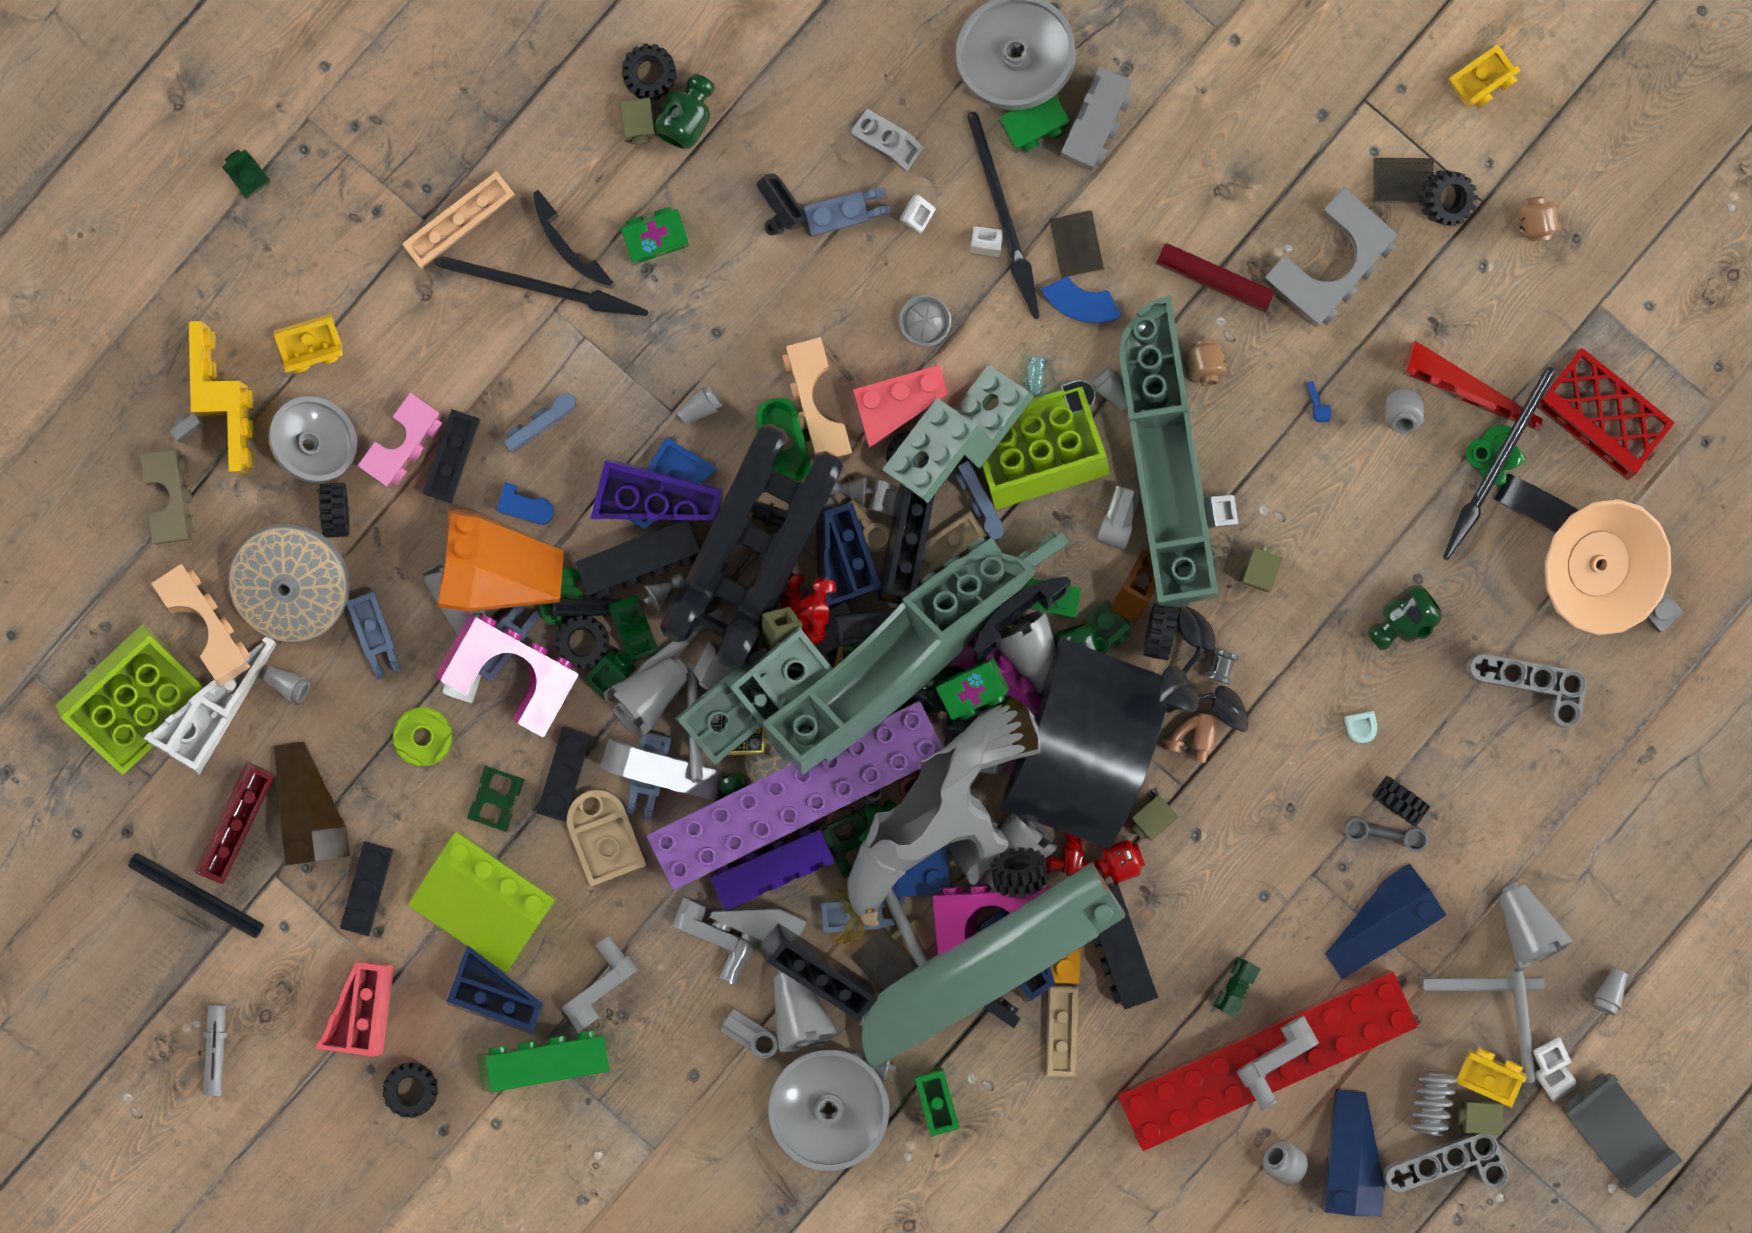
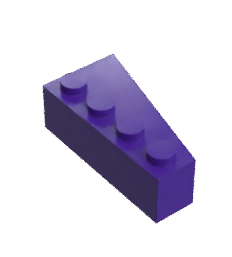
[590,459,725,520]
[710,825,835,911]

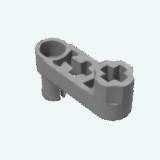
[672,897,756,985]
[561,935,639,1033]
[1236,1015,1319,1110]

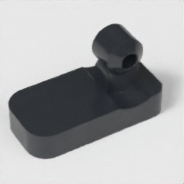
[756,173,808,236]

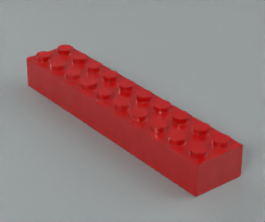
[1116,970,1419,1151]

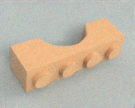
[782,337,852,459]
[151,564,251,687]

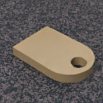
[567,790,647,887]

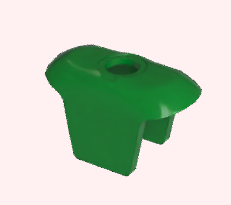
[756,398,811,482]

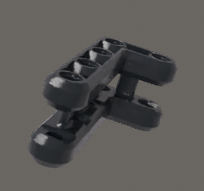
[660,424,843,670]

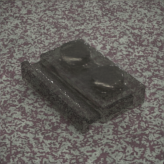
[1373,158,1434,203]
[1049,210,1104,279]
[850,927,918,992]

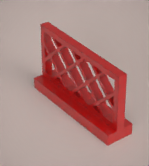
[1537,348,1675,480]

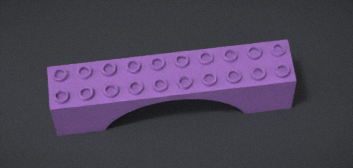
[647,701,943,891]

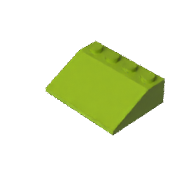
[982,387,1110,510]
[55,623,205,775]
[408,831,558,973]

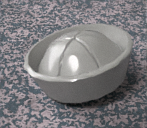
[899,295,951,347]

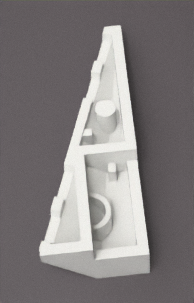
[144,637,276,775]

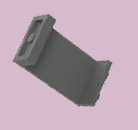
[1563,1073,1683,1198]

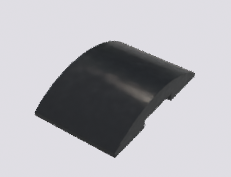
[999,638,1167,849]

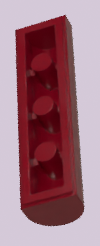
[1156,243,1275,313]
[194,762,275,884]

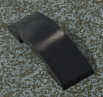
[534,190,615,289]
[1494,474,1579,533]
[973,577,1071,664]

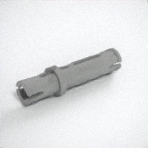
[203,1003,228,1096]

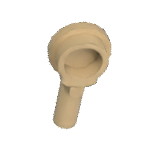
[848,500,890,553]

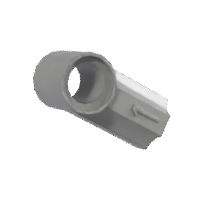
[1096,486,1141,550]
[720,1008,779,1058]

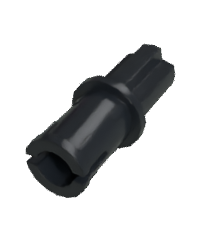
[751,501,788,527]

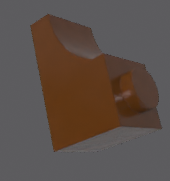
[1110,549,1156,624]

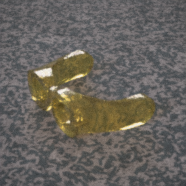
[830,889,864,944]

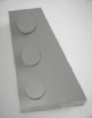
[1060,66,1132,171]

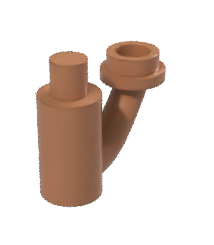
[1162,713,1219,763]

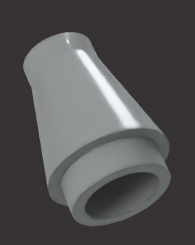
[1091,366,1127,411]
[677,386,723,426]
[263,666,310,704]
[1593,968,1628,1015]

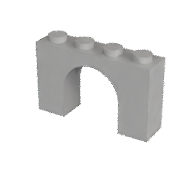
[1262,187,1398,327]

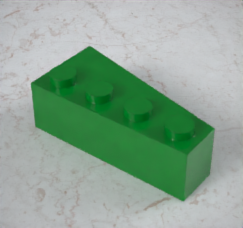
[477,1030,610,1093]

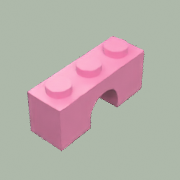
[358,393,443,488]

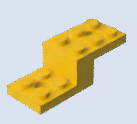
[189,321,255,475]

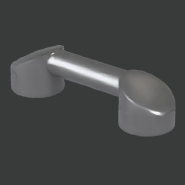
[1344,816,1428,852]

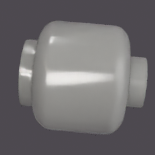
[1385,389,1424,434]
[1263,1141,1308,1185]

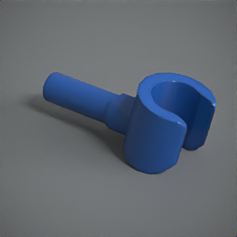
[1307,381,1331,422]

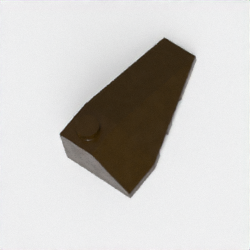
[274,742,350,866]

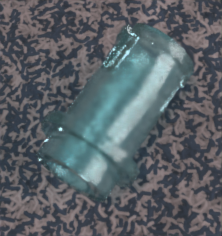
[1023,356,1047,395]

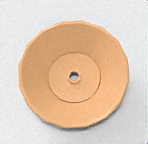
[1545,499,1671,635]

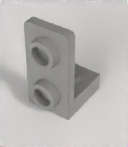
[851,109,924,171]

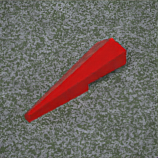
[1403,340,1543,431]

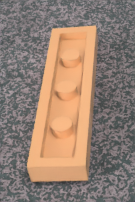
[402,171,516,269]

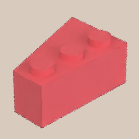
[853,365,948,450]
[315,961,394,1057]

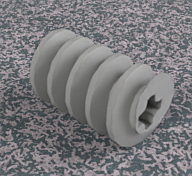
[1410,1071,1457,1136]

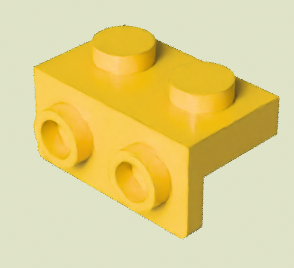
[1448,44,1521,109]
[274,313,343,373]
[1456,1047,1527,1108]

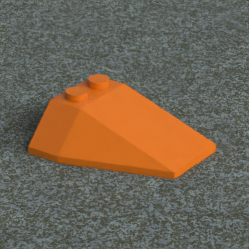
[437,507,564,612]

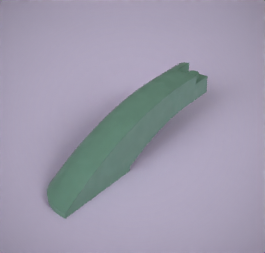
[1119,295,1219,607]
[762,552,1035,775]
[862,862,1125,1068]

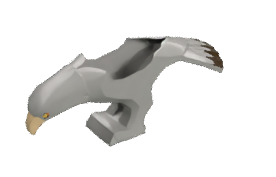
[847,695,1042,927]

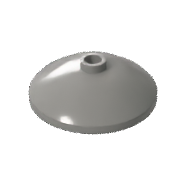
[268,396,357,483]

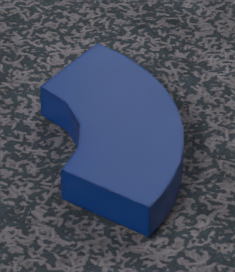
[1041,276,1121,324]

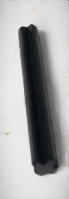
[128,853,264,938]

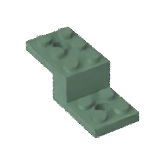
[882,365,1034,503]
[676,627,833,765]

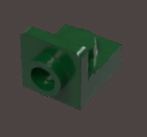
[222,149,271,199]
[1084,600,1132,647]
[583,648,636,700]

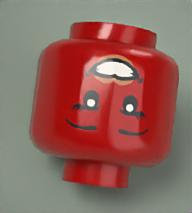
[1098,840,1145,883]

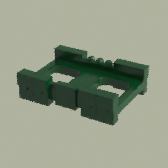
[467,766,525,832]
[821,810,867,878]
[1213,957,1261,1018]

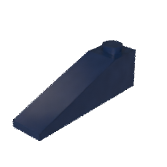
[1325,863,1446,979]
[1321,1089,1385,1217]

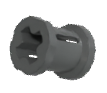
[1204,648,1239,685]

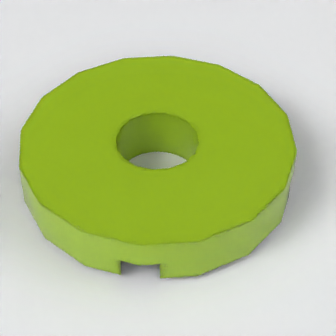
[393,707,453,766]

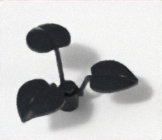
[1158,606,1248,732]

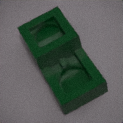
[608,595,659,662]

